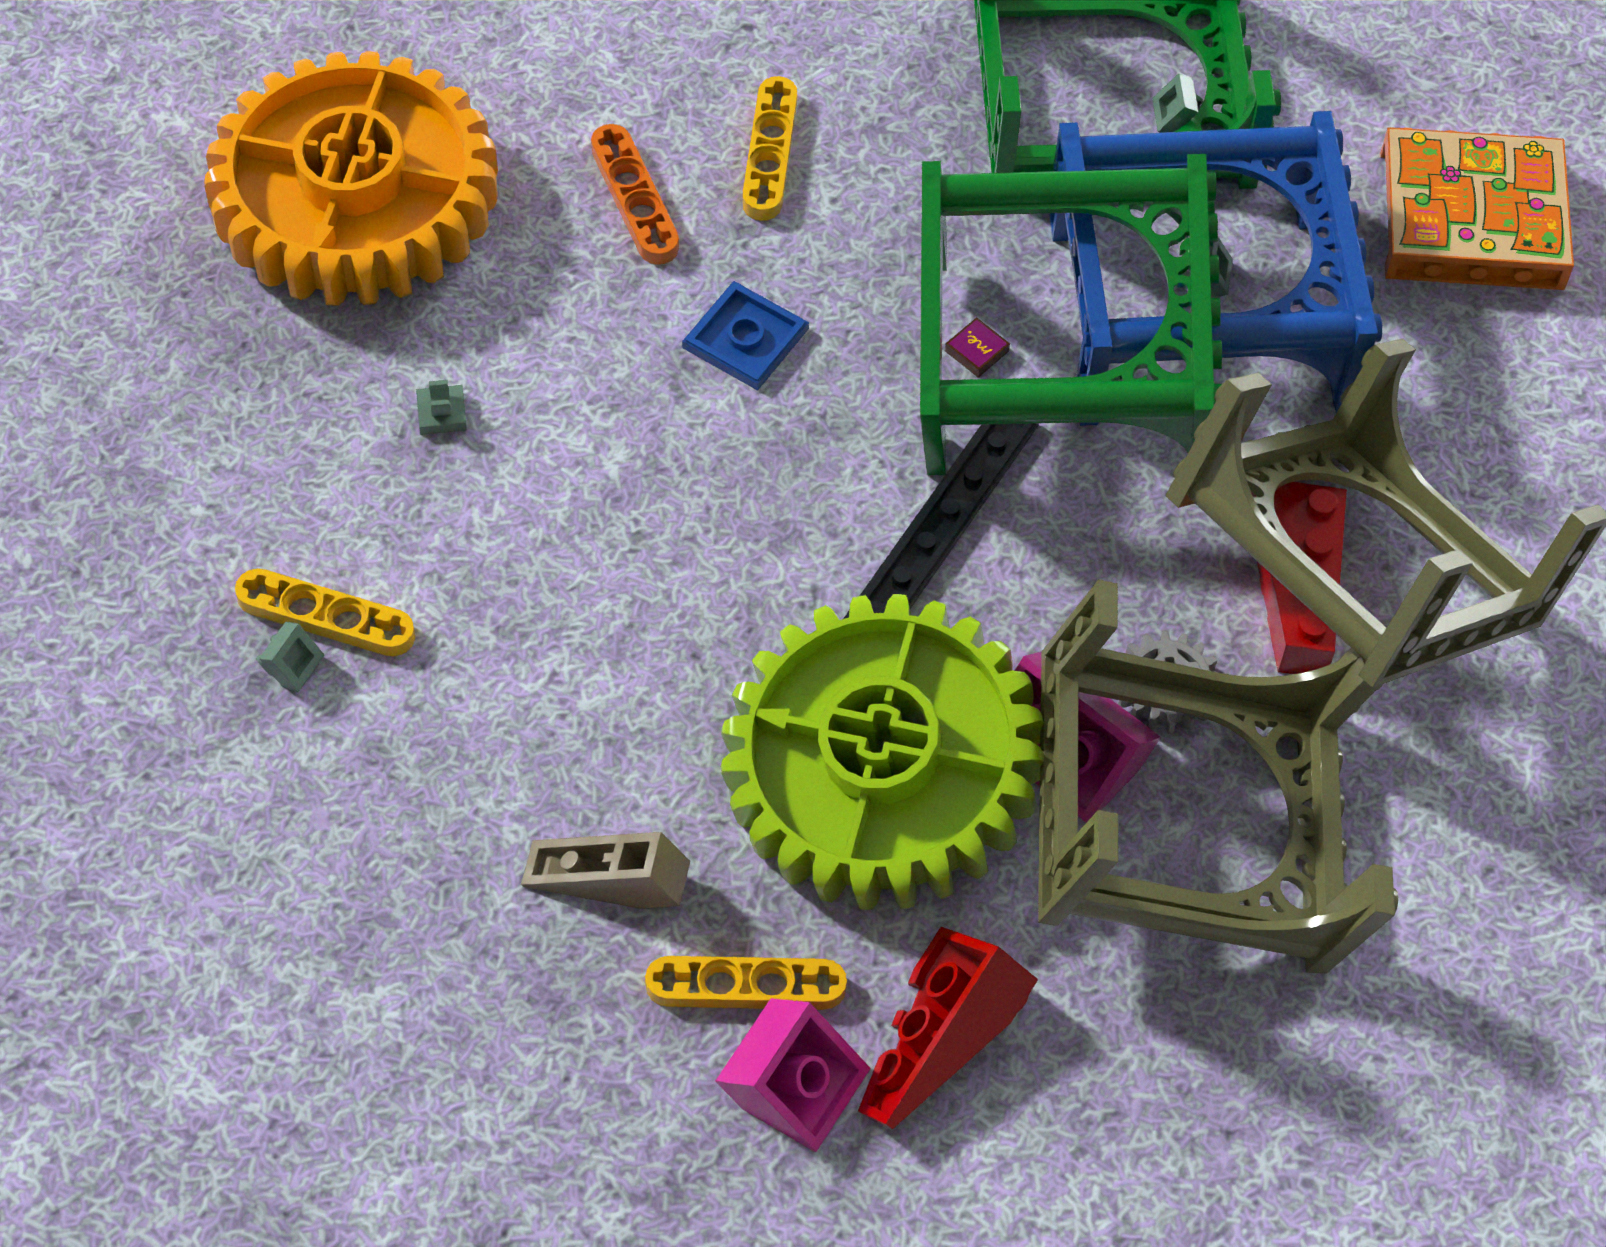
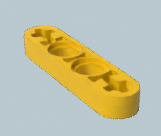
[743,76,797,221]
[235,568,415,657]
[645,956,847,1010]

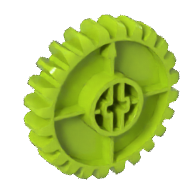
[720,594,1044,910]

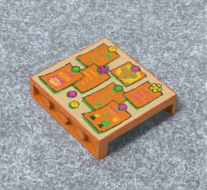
[1380,127,1574,290]

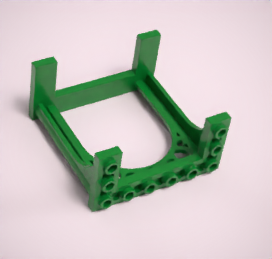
[974,0,1281,189]
[920,154,1222,476]

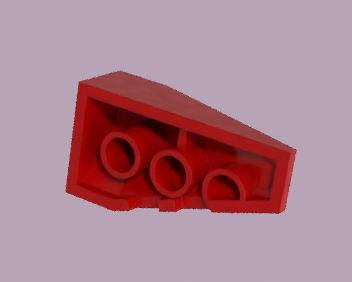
[858,927,1038,1129]

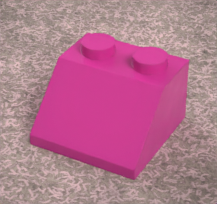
[715,998,871,1152]

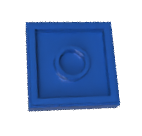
[682,281,809,391]

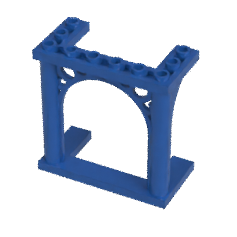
[1049,111,1382,426]

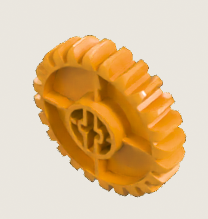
[204,51,498,306]

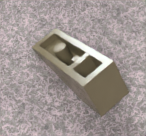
[521,832,691,908]

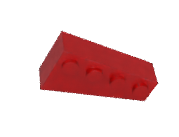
[1251,482,1347,674]

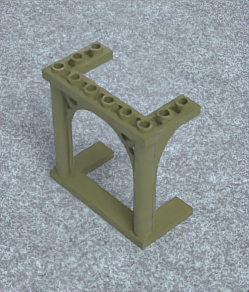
[1165,338,1606,688]
[1038,579,1398,974]

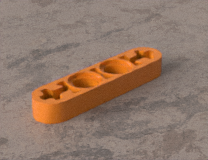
[591,124,679,265]

